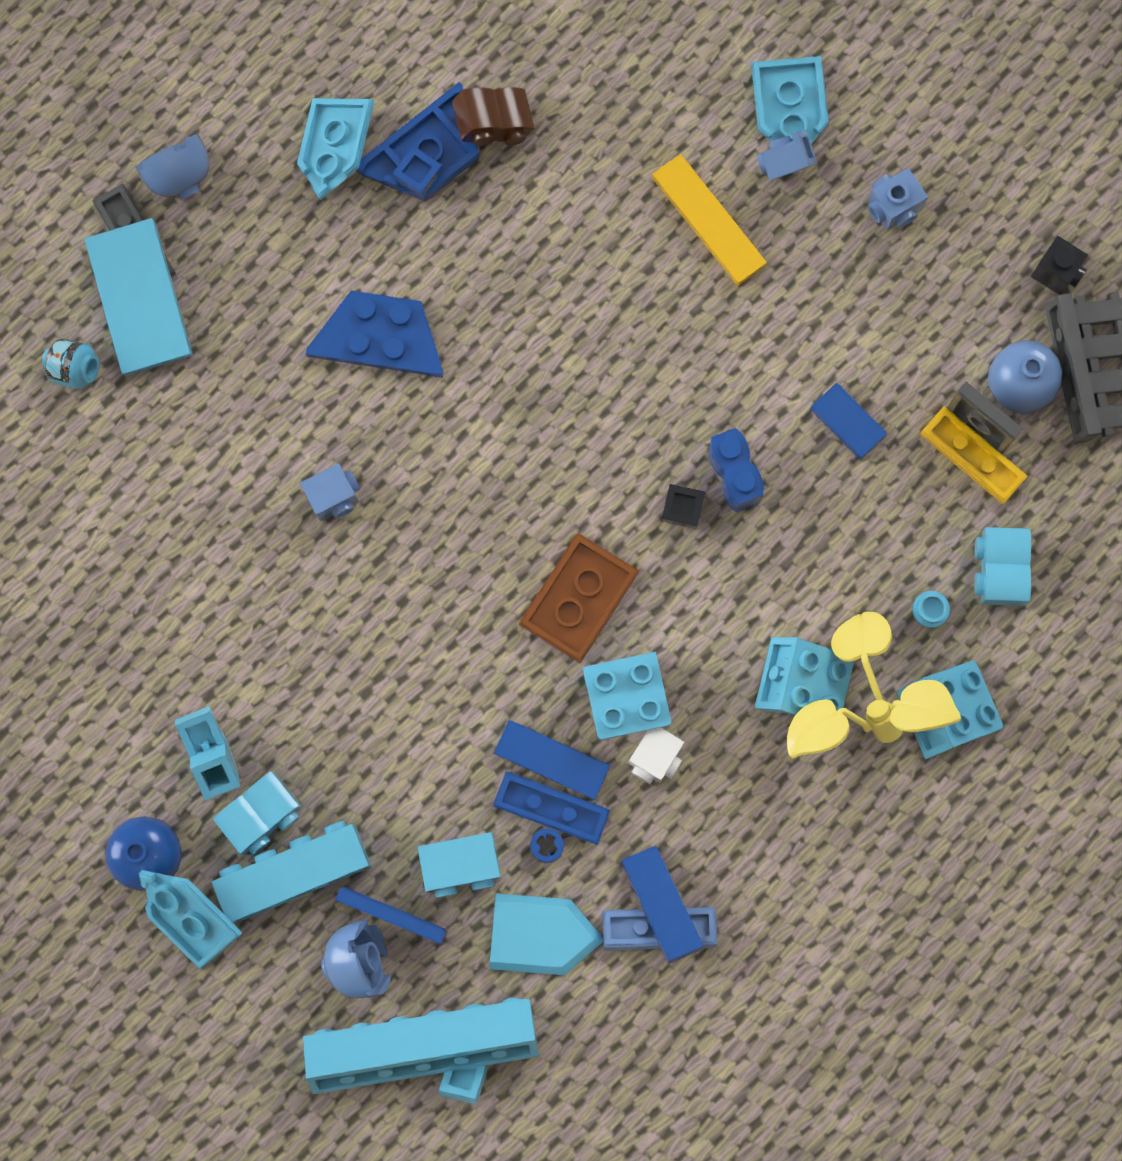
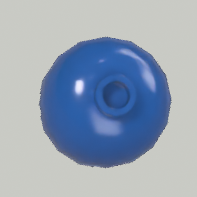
[105,816,182,891]

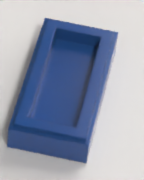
[810,383,888,460]

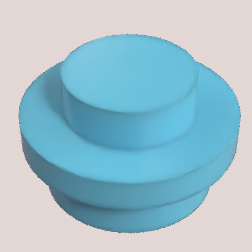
[912,591,950,628]

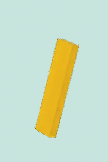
[652,153,767,286]

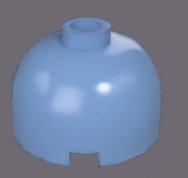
[135,134,210,200]
[988,340,1063,414]
[321,919,391,998]

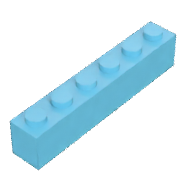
[303,998,539,1094]

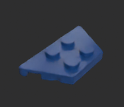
[356,82,479,201]
[306,290,443,378]

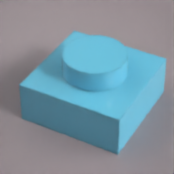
[439,1065,488,1105]

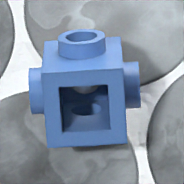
[868,168,928,230]

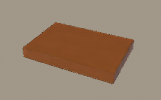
[519,533,639,664]

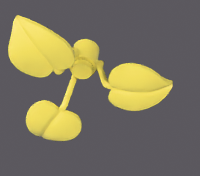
[787,612,962,759]

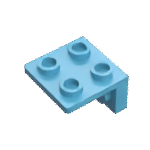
[755,637,854,716]
[583,652,671,740]
[896,660,1004,760]

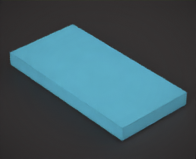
[84,218,193,376]

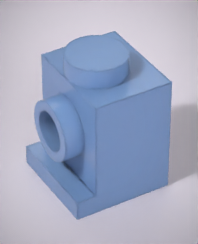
[758,130,818,180]

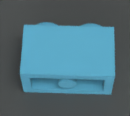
[417,832,501,898]

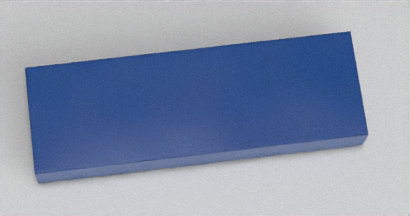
[494,720,610,800]
[493,771,610,845]
[622,846,704,964]
[335,887,447,944]

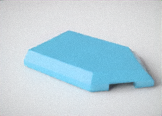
[751,56,829,144]
[297,98,375,200]
[139,870,242,969]
[490,894,603,975]

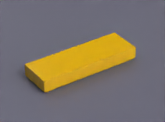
[920,406,1028,504]

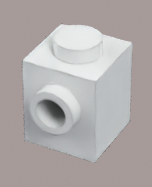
[628,728,684,784]

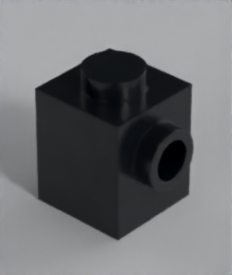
[1030,235,1088,295]

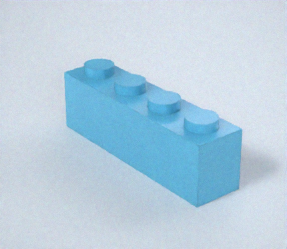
[211,821,372,924]

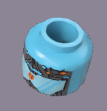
[42,338,100,389]

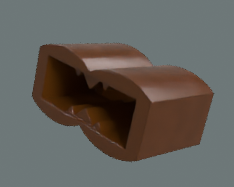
[452,87,535,146]

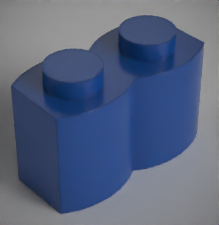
[709,428,764,512]

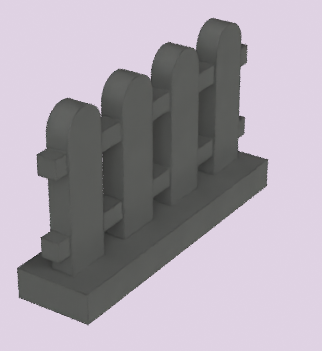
[1045,292,1122,444]

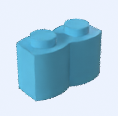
[974,527,1031,606]
[213,771,303,855]

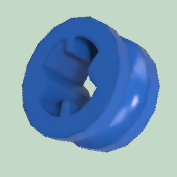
[530,829,564,863]

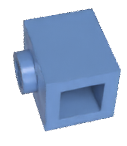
[300,463,360,521]

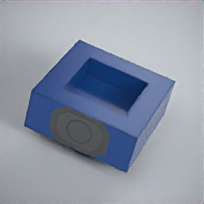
[392,146,443,198]

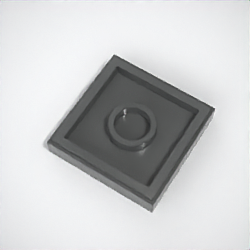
[947,381,1023,454]

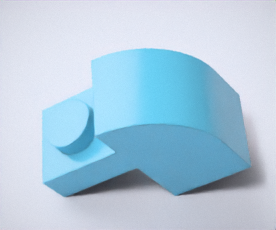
[175,706,240,800]

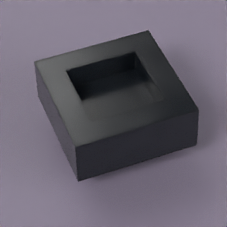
[661,484,705,529]

